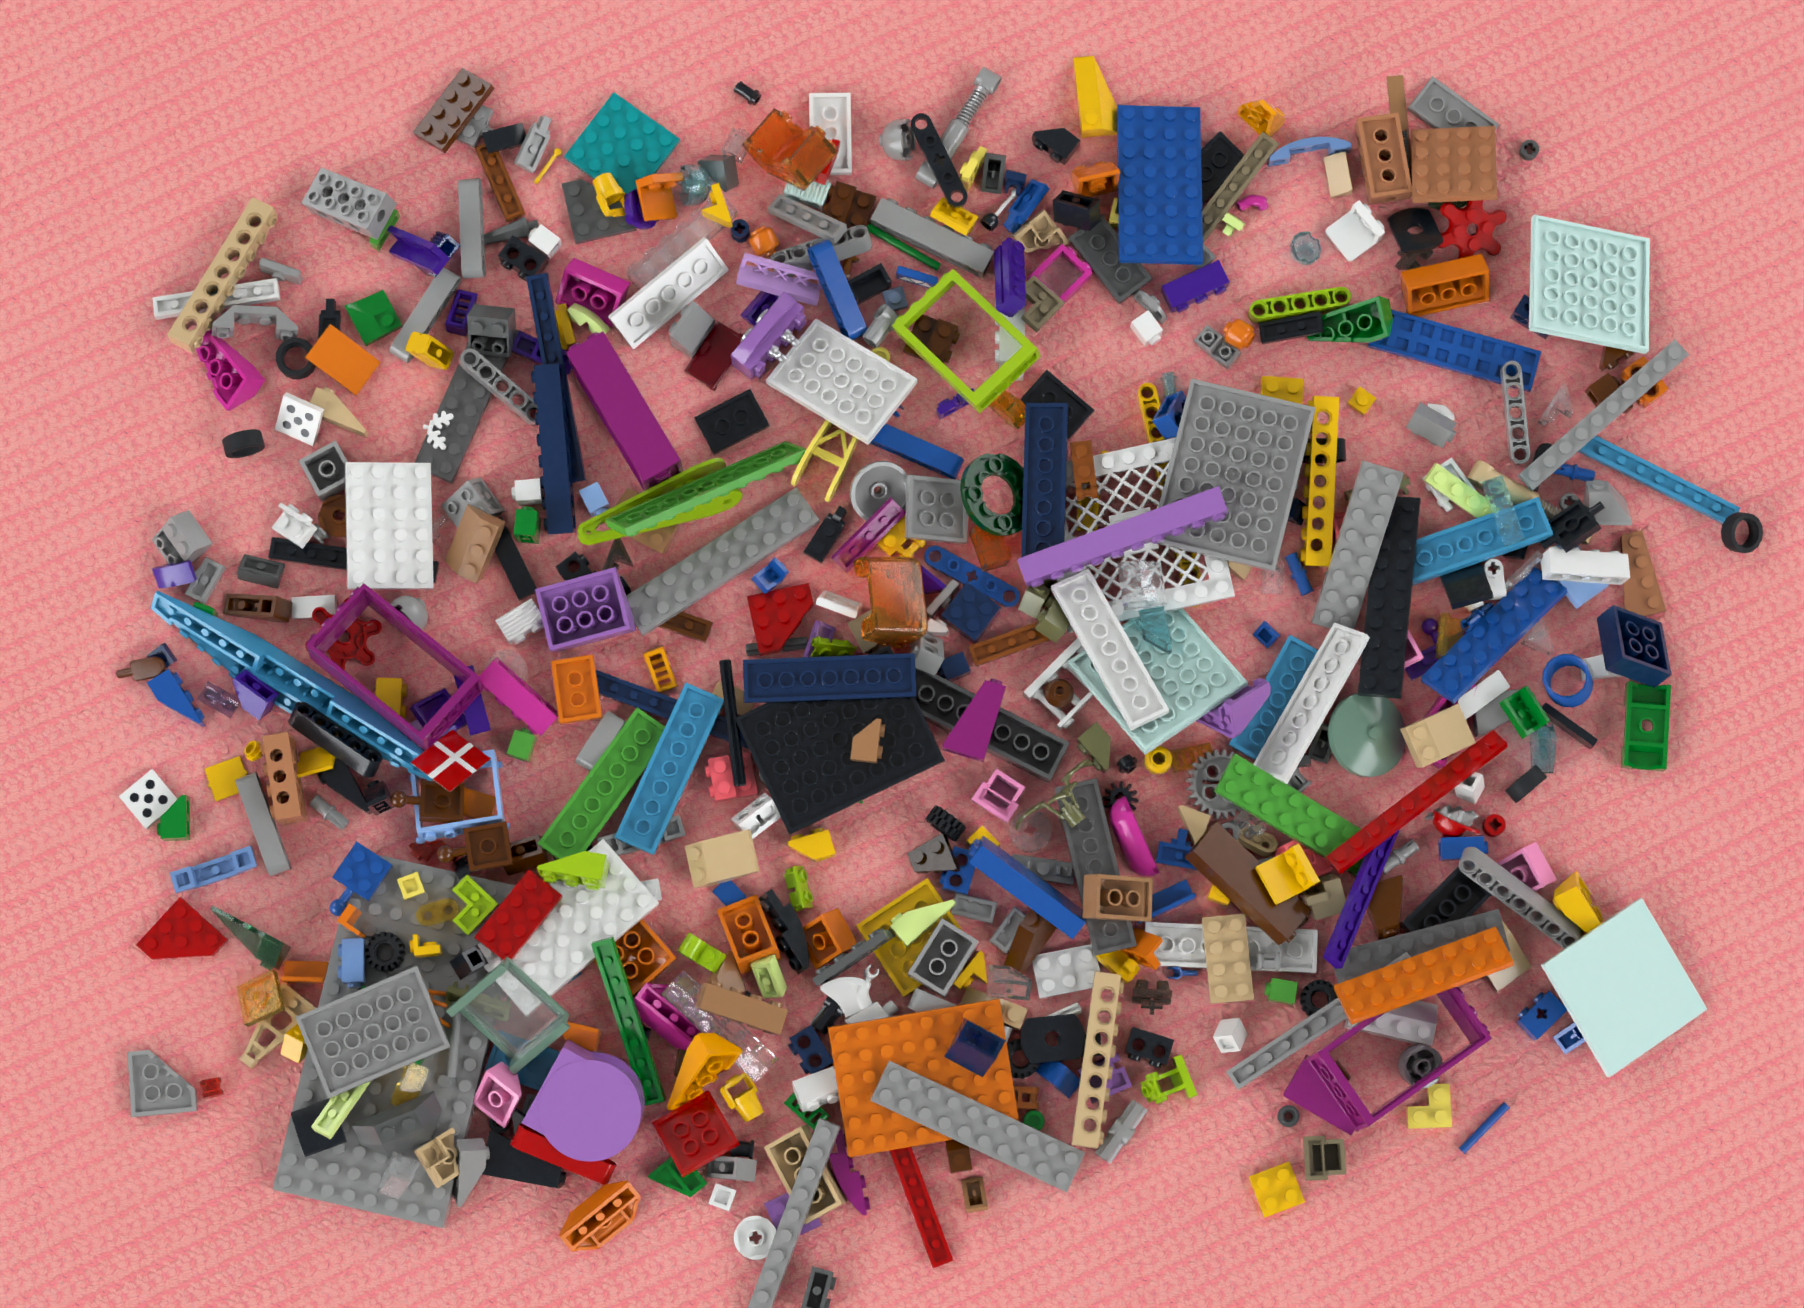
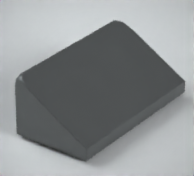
[238,554,285,589]

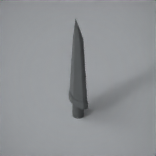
[484,217,539,245]

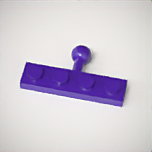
[1404,618,1467,681]

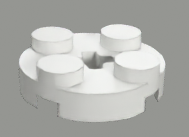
[734,1216,776,1260]

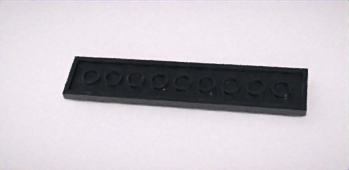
[1358,496,1421,699]

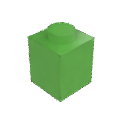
[507,728,537,763]
[1264,978,1298,1005]

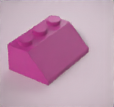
[555,258,631,327]

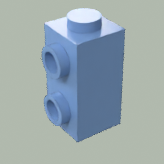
[338,938,367,988]

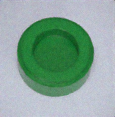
[1023,1110,1045,1131]

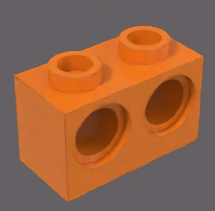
[1620,356,1669,408]

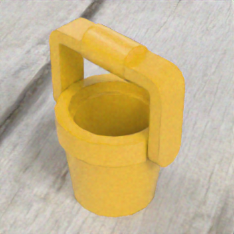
[593,173,626,217]
[720,1072,764,1122]

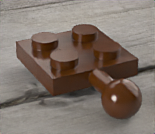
[390,780,465,823]
[437,821,514,872]

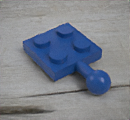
[329,841,393,916]

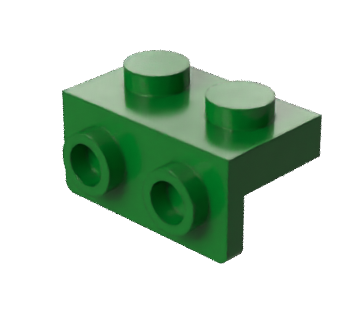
[1499,686,1550,739]

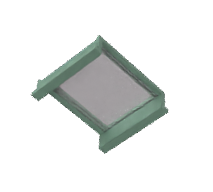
[446,957,570,1075]

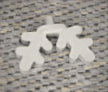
[423,411,454,450]

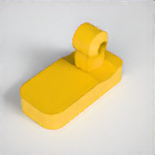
[1096,950,1140,984]

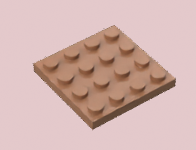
[1411,126,1497,203]

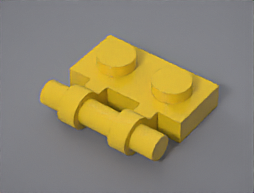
[876,515,926,566]

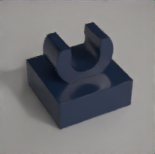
[1004,170,1027,196]

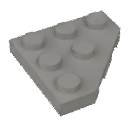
[127,1050,198,1117]

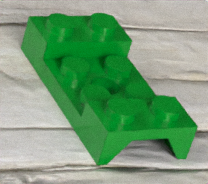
[1621,681,1671,772]

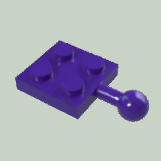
[410,688,467,739]

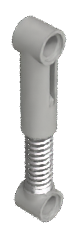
[915,67,1002,189]

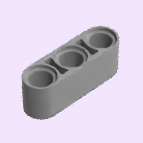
[575,711,626,772]

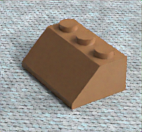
[606,488,681,554]
[445,504,506,583]

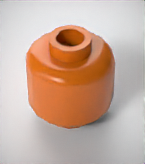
[749,226,780,258]
[1223,319,1255,350]

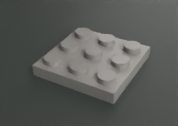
[905,475,968,544]

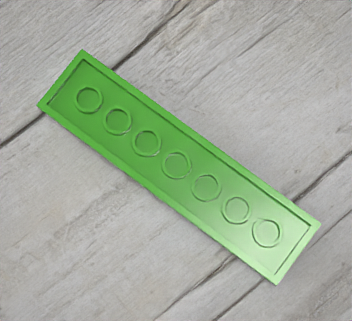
[537,707,665,859]
[1214,754,1365,877]

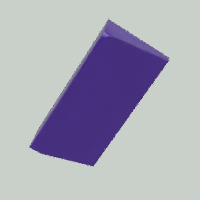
[740,291,780,327]

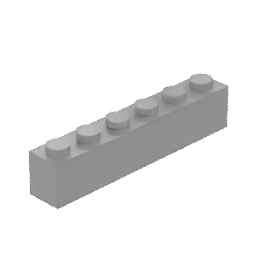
[870,198,994,279]

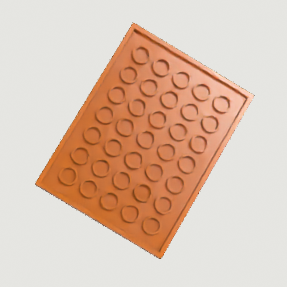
[828,998,1019,1157]

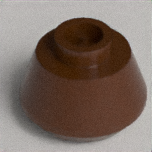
[1045,678,1074,707]

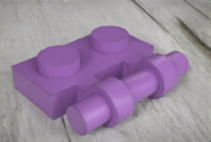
[1078,1053,1132,1103]

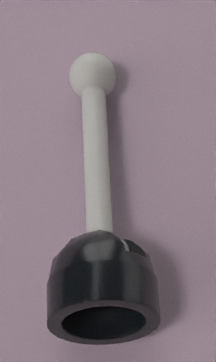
[980,189,1017,231]

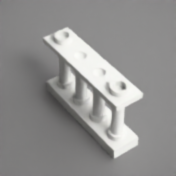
[1023,638,1094,731]

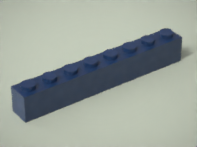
[531,363,577,535]

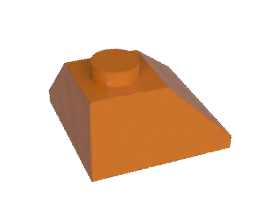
[562,1021,602,1052]

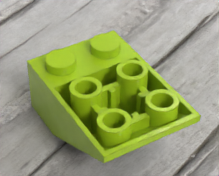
[537,851,610,891]

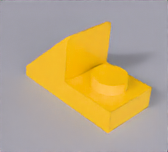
[702,183,733,228]
[953,950,987,991]

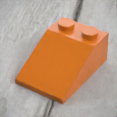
[1071,161,1120,197]
[717,894,781,975]

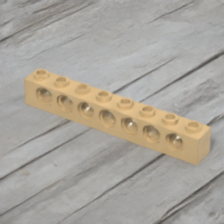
[167,197,277,353]
[1071,971,1124,1149]

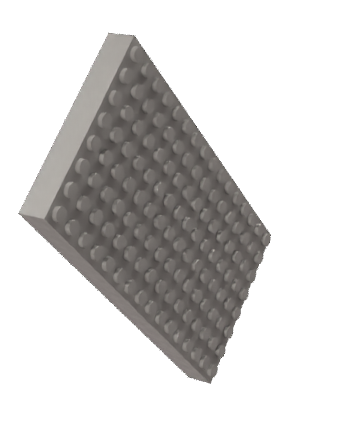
[272,855,515,1229]

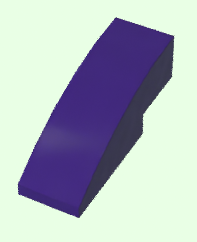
[512,331,572,375]
[454,665,491,736]

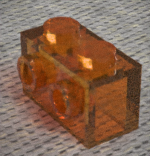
[969,526,1011,572]

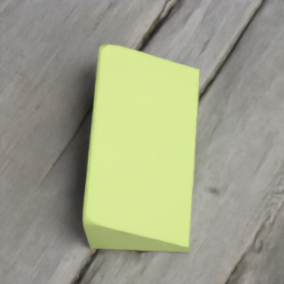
[750,954,787,998]

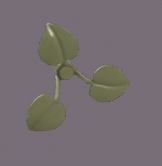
[1015,759,1093,831]

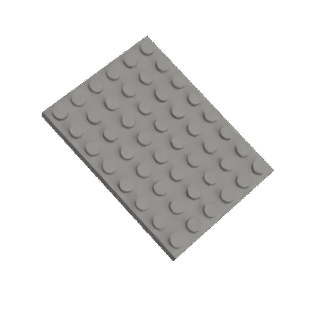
[1156,378,1316,572]

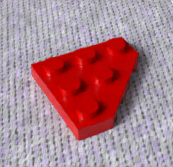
[747,583,814,656]
[136,897,228,960]

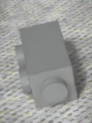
[1406,402,1457,448]

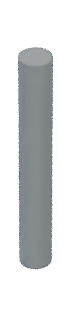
[447,1012,461,1078]

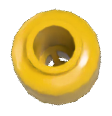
[1144,746,1172,775]

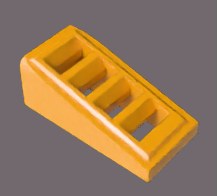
[643,645,677,693]

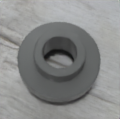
[1277,1105,1299,1127]

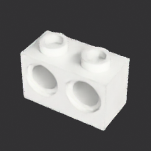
[731,793,781,839]

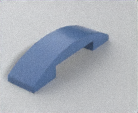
[1267,137,1352,167]
[170,846,257,893]

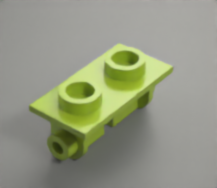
[811,636,857,657]
[784,866,813,912]

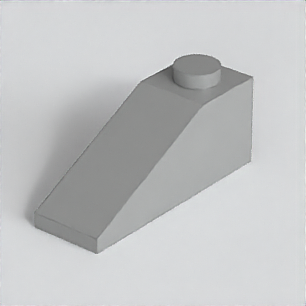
[453,1138,490,1207]

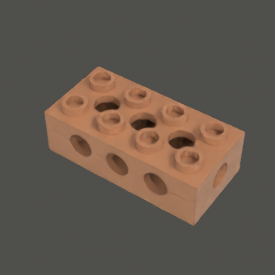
[1354,112,1412,205]
[260,732,308,826]

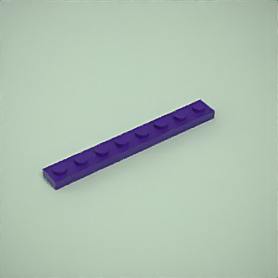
[1323,812,1399,969]

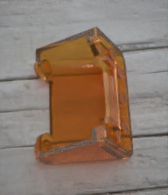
[853,557,928,649]

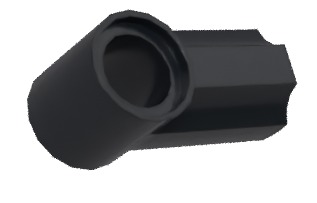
[810,997,844,1035]

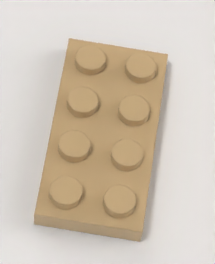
[1201,914,1254,1004]

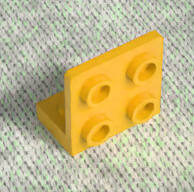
[1255,843,1320,905]

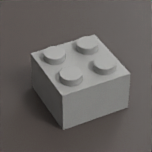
[298,440,348,502]

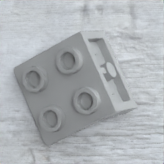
[442,477,505,529]

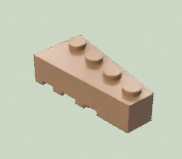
[695,980,788,1035]

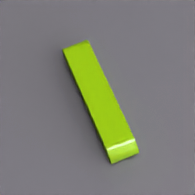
[1248,287,1351,324]

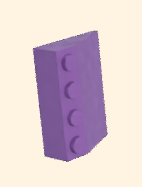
[535,567,636,653]

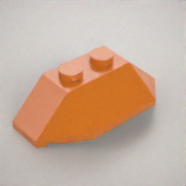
[559,1180,641,1252]

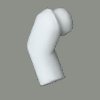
[1427,403,1455,420]

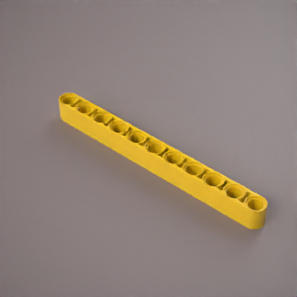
[1137,383,1201,607]

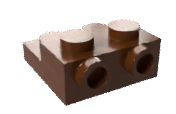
[822,181,876,228]
[903,314,960,363]

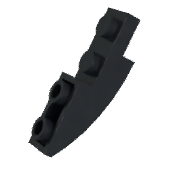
[758,889,809,975]

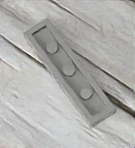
[768,194,847,244]

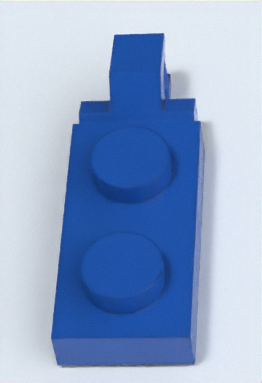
[1003,179,1049,234]

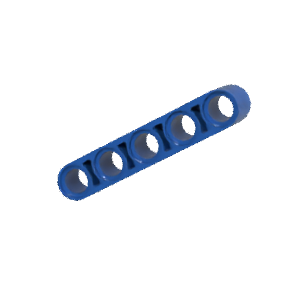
[807,239,867,340]
[870,424,964,479]

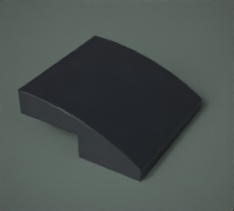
[291,1098,347,1157]

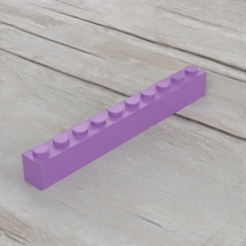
[1017,486,1228,587]

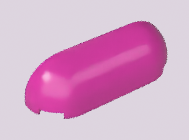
[1109,796,1160,876]

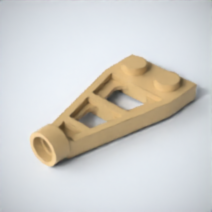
[239,982,316,1069]

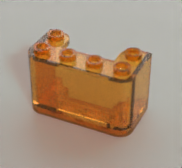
[742,108,838,191]

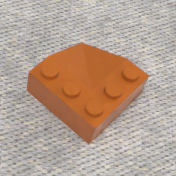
[593,919,677,999]

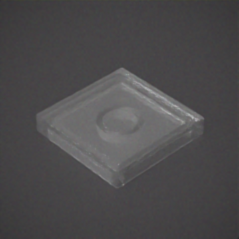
[1506,550,1543,593]

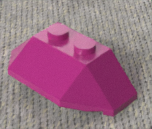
[633,983,712,1050]

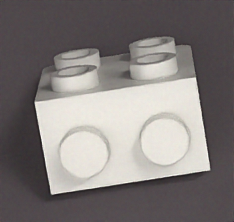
[1325,200,1385,262]

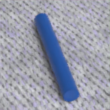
[1459,1102,1510,1154]

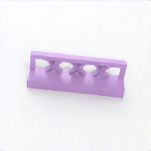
[736,253,821,306]

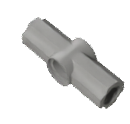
[1095,1100,1148,1164]

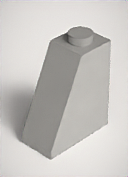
[1472,690,1519,738]

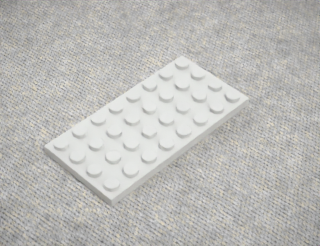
[478,839,659,1017]

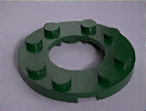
[960,453,1024,536]

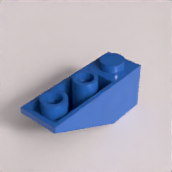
[147,669,205,727]

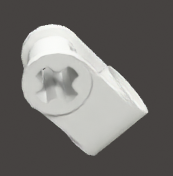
[1482,559,1506,601]

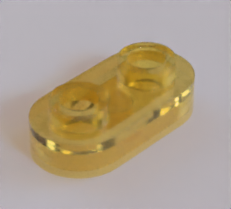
[416,898,460,927]

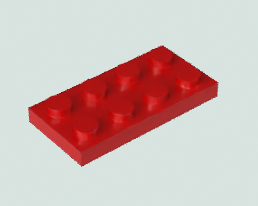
[474,870,563,961]

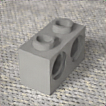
[909,630,944,676]

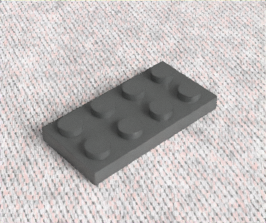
[1068,214,1152,304]
[812,928,895,986]

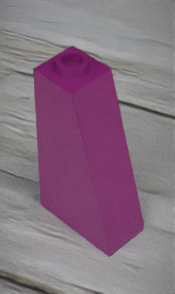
[942,679,1006,762]
[1283,1055,1358,1135]

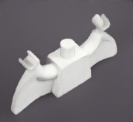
[820,965,899,1024]

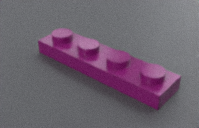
[831,497,905,573]

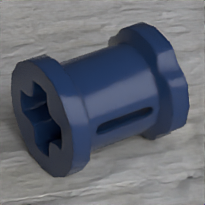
[730,219,750,243]

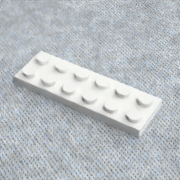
[608,237,729,349]

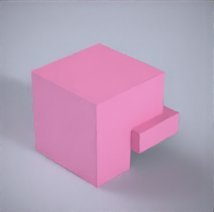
[971,768,1025,823]

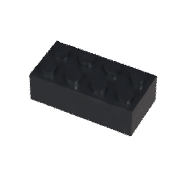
[1400,866,1492,933]

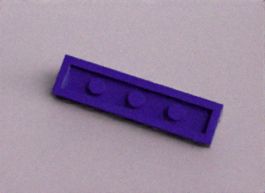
[387,225,450,275]

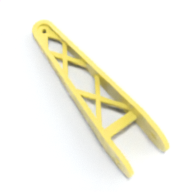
[791,347,890,503]

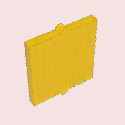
[297,747,336,778]
[204,756,248,802]

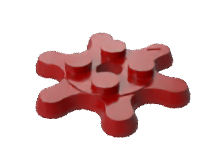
[1438,200,1507,259]
[305,598,382,670]

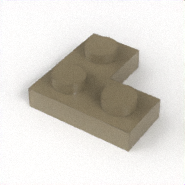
[1021,275,1065,333]

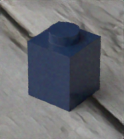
[937,651,971,682]

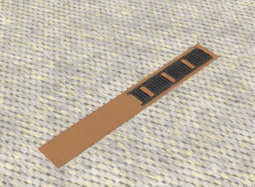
[1387,75,1412,185]

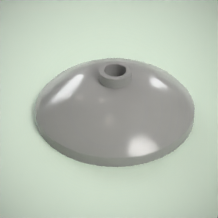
[850,461,908,521]

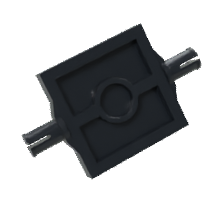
[1540,499,1605,553]

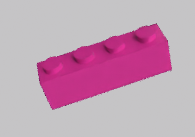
[480,657,558,736]

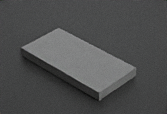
[1407,76,1499,130]

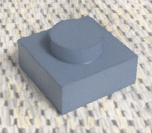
[882,286,908,311]

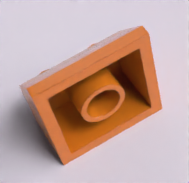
[802,908,857,969]

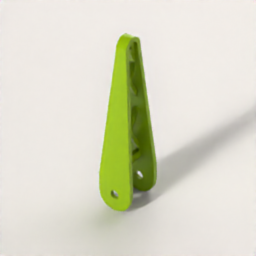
[578,458,743,545]

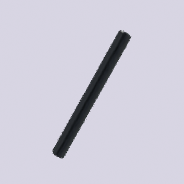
[719,659,746,787]

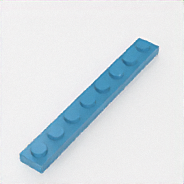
[1578,436,1740,524]

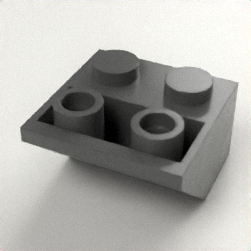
[467,304,516,357]

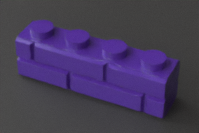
[994,238,1026,317]

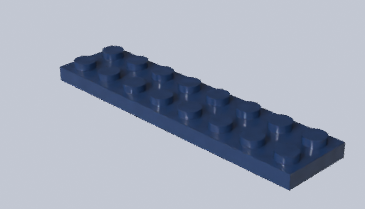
[1021,403,1068,557]
[743,653,917,703]

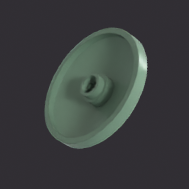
[1328,693,1405,777]

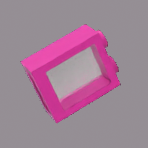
[1027,244,1092,303]

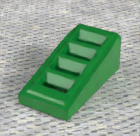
[784,1092,830,1130]

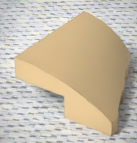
[1011,209,1070,253]
[414,1127,459,1188]

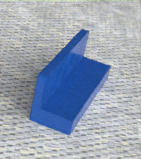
[1134,879,1196,926]

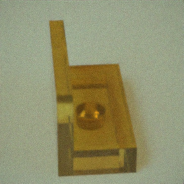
[1435,613,1464,659]

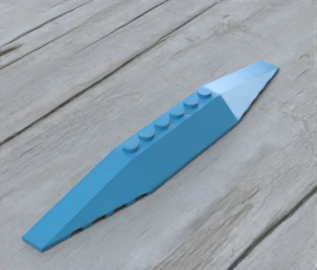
[150,591,433,781]

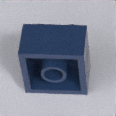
[941,582,1001,644]

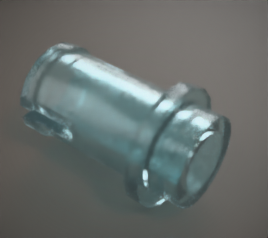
[1160,372,1177,398]

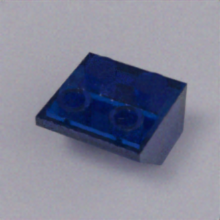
[944,1018,1006,1077]

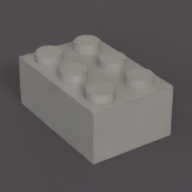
[908,918,979,998]

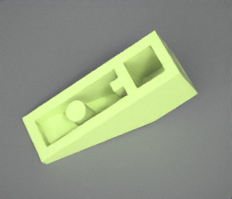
[890,899,956,947]

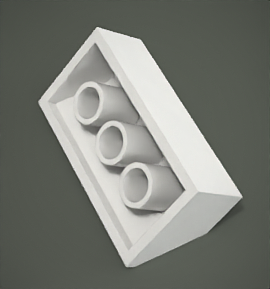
[1344,1000,1438,1046]

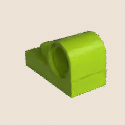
[677,932,726,974]

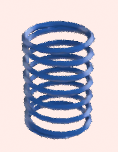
[1543,654,1593,708]

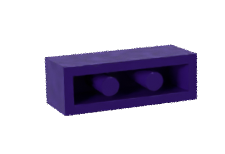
[1161,260,1230,313]

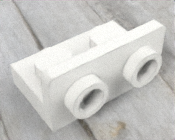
[272,503,318,549]

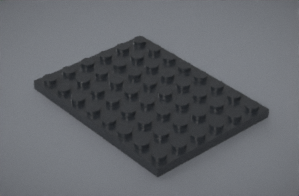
[735,645,945,835]

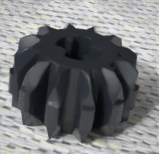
[1102,781,1139,811]

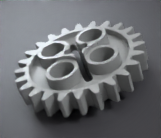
[1185,750,1243,819]

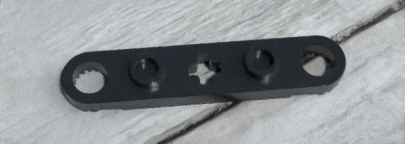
[911,113,968,208]

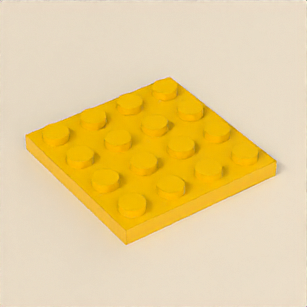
[856,878,975,998]

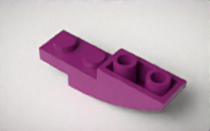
[830,1130,870,1216]

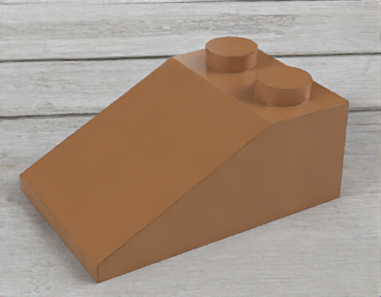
[1082,874,1153,922]

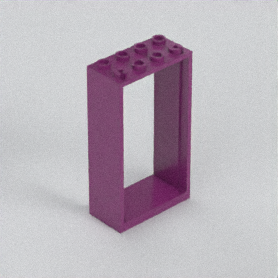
[566,331,683,491]
[306,583,483,751]
[1307,987,1492,1131]

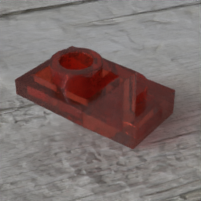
[409,840,460,862]

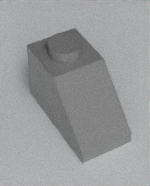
[706,1156,757,1182]

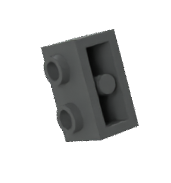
[801,1266,837,1308]

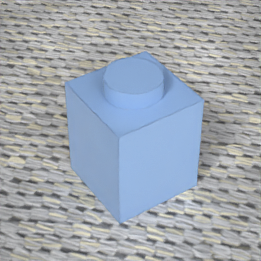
[579,482,610,517]

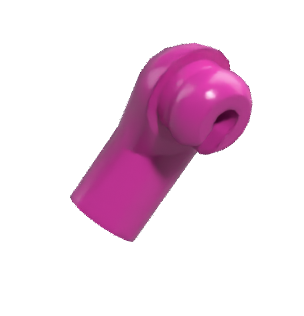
[1236,194,1268,212]

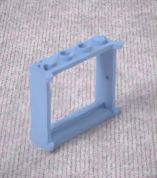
[409,749,510,844]

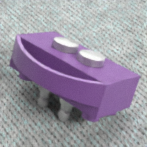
[731,292,806,381]

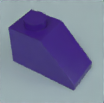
[232,669,279,720]

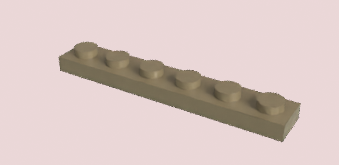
[1202,132,1279,243]

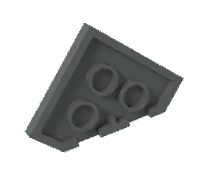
[562,179,637,244]

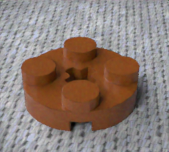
[318,495,346,538]

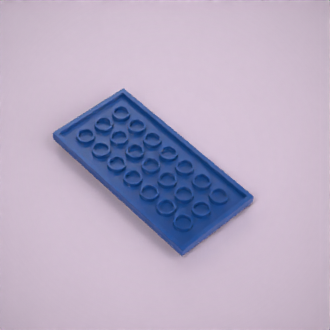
[1117,105,1203,265]

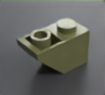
[1018,578,1058,619]
[1035,595,1070,643]
[1076,722,1111,773]

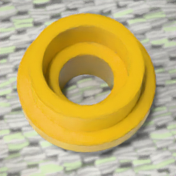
[244,740,262,761]

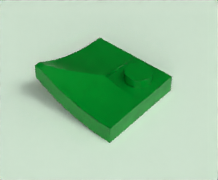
[345,290,403,346]

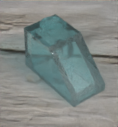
[1135,606,1172,654]
[1530,724,1557,773]

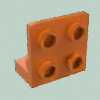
[636,172,684,221]

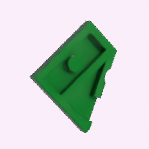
[648,1157,707,1197]

